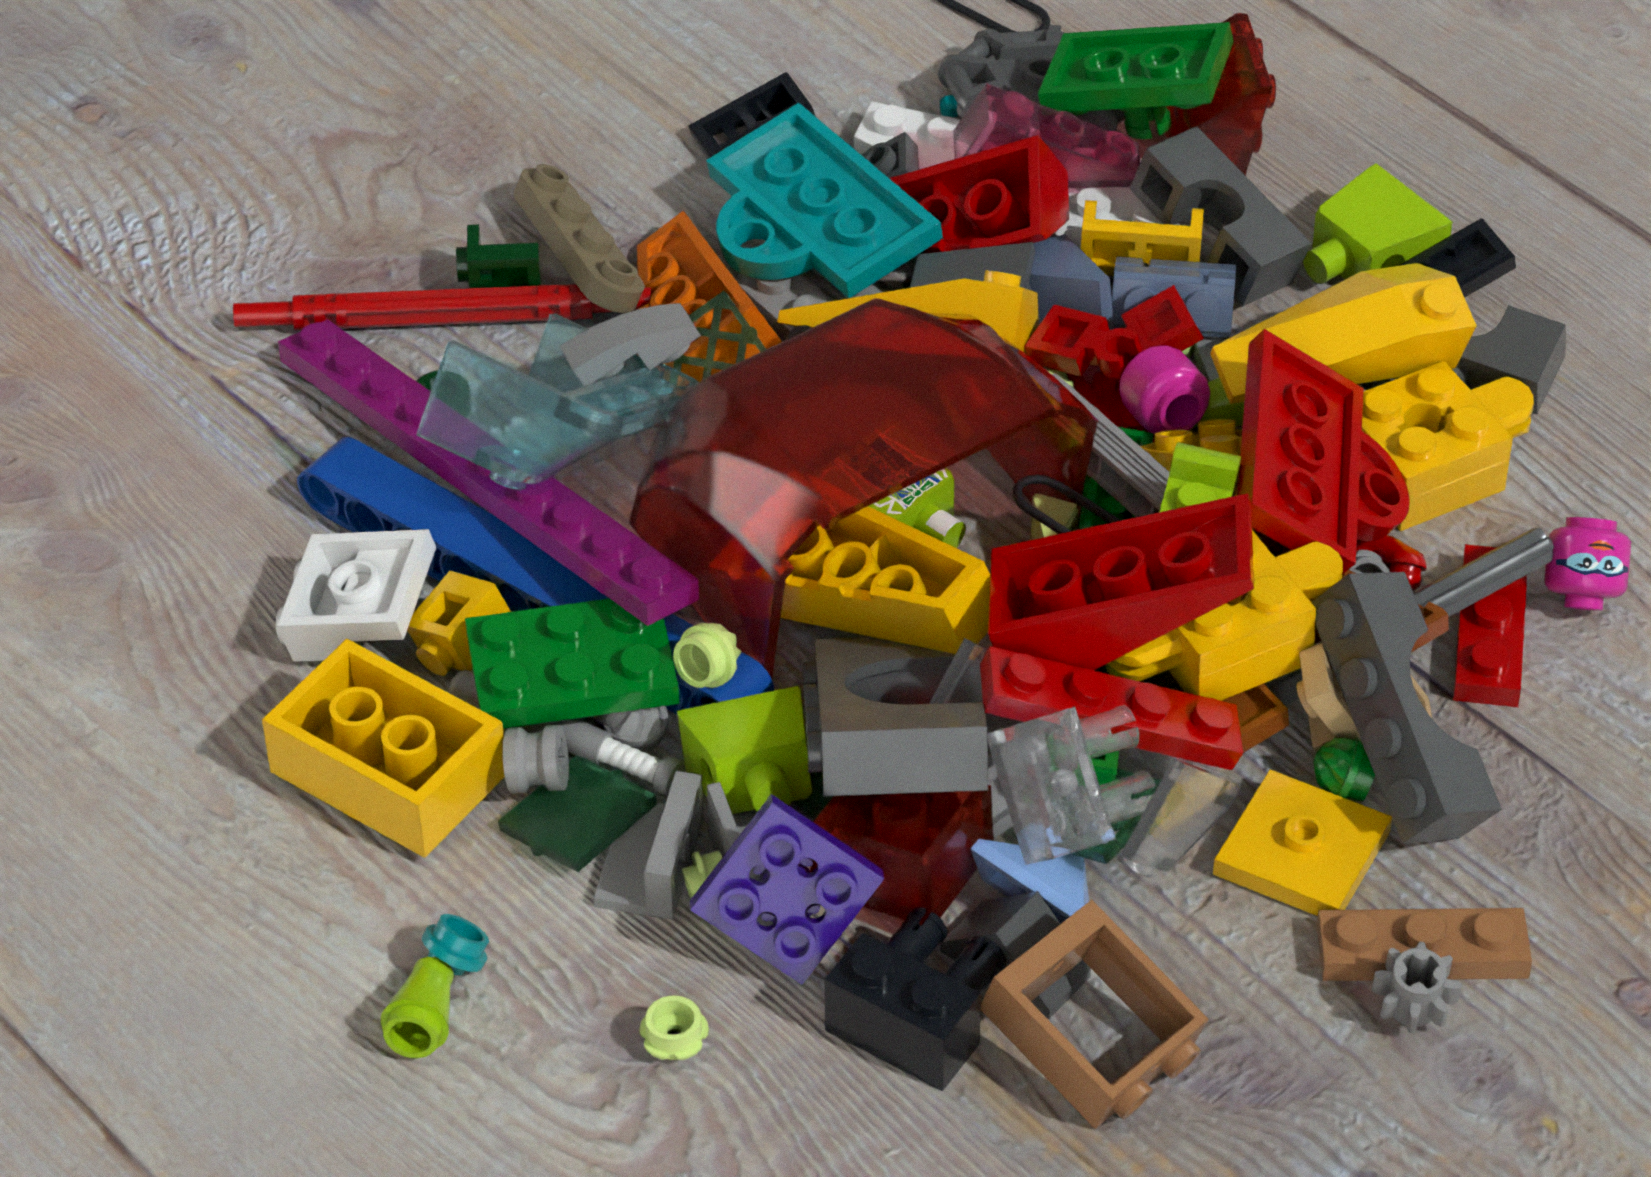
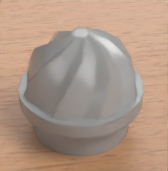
[603,706,669,752]

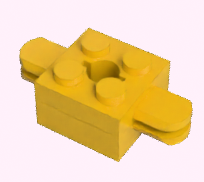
[1362,361,1534,532]
[1105,530,1343,701]

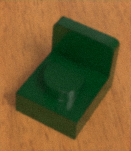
[456,224,542,288]

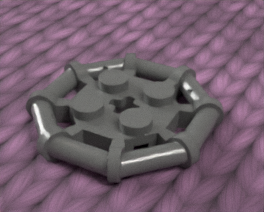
[938,24,1125,140]

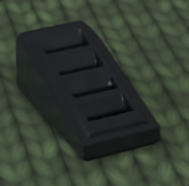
[688,72,816,158]

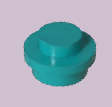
[421,914,489,975]

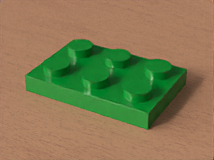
[465,598,679,729]

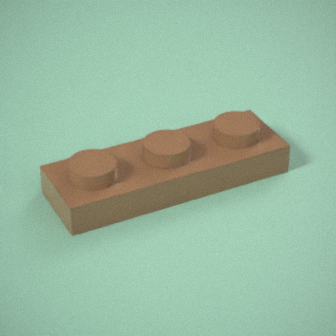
[1317,908,1532,981]

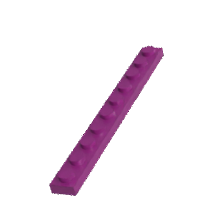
[278,319,699,626]

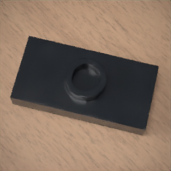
[1398,218,1516,298]

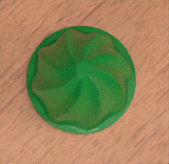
[1313,737,1375,802]

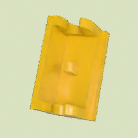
[1081,200,1204,276]

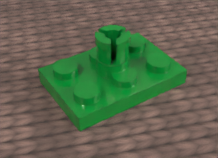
[1038,22,1234,139]

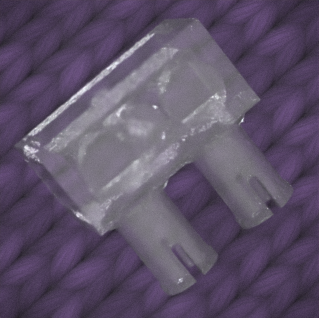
[987,705,1159,865]

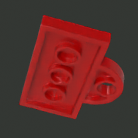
[1237,329,1410,575]

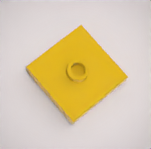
[1213,769,1392,916]

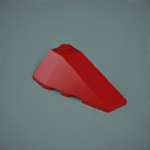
[889,135,1069,253]

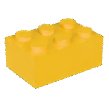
[262,639,505,858]

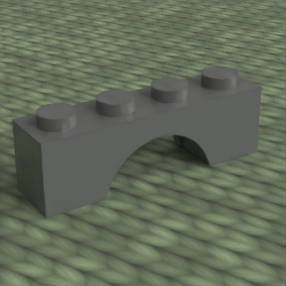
[1311,572,1502,844]

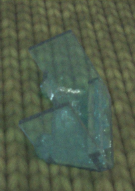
[416,313,704,490]

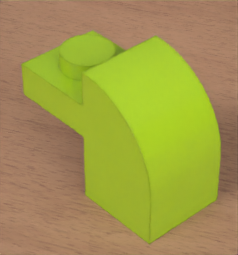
[1159,442,1241,512]

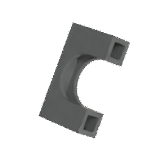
[802,637,988,796]

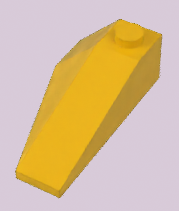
[1210,263,1477,404]
[777,270,1039,369]

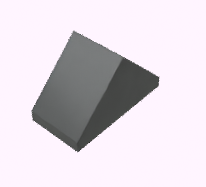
[940,891,1091,1019]

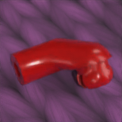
[1356,535,1427,591]

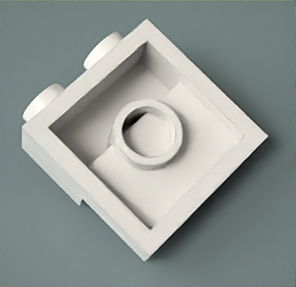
[276,529,436,662]

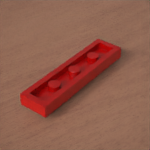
[980,646,1243,770]

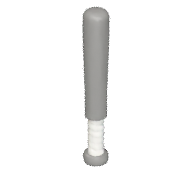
[448,670,685,797]

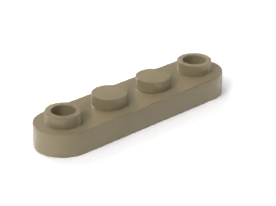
[513,164,645,313]

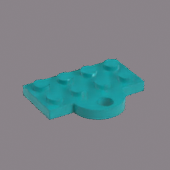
[706,103,943,298]

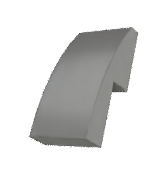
[560,303,701,388]

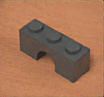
[1130,127,1311,307]
[1452,305,1566,414]

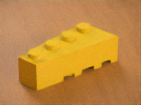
[715,472,991,656]

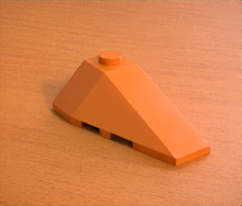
[637,211,792,391]

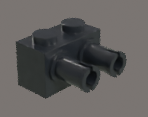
[824,907,1007,1091]

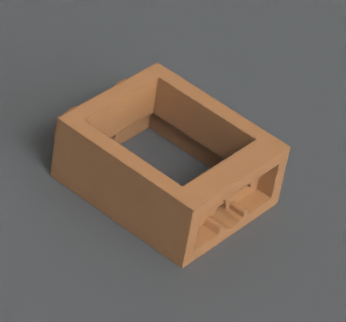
[981,899,1209,1129]

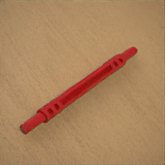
[233,284,651,331]

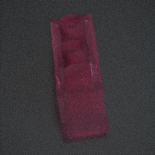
[953,83,1140,188]

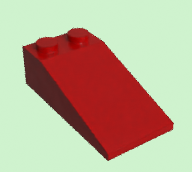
[988,493,1254,670]

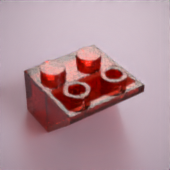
[1166,13,1276,176]

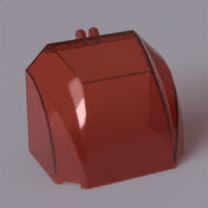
[629,298,1098,678]

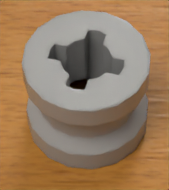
[503,725,569,794]

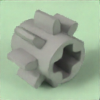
[1372,941,1462,1034]

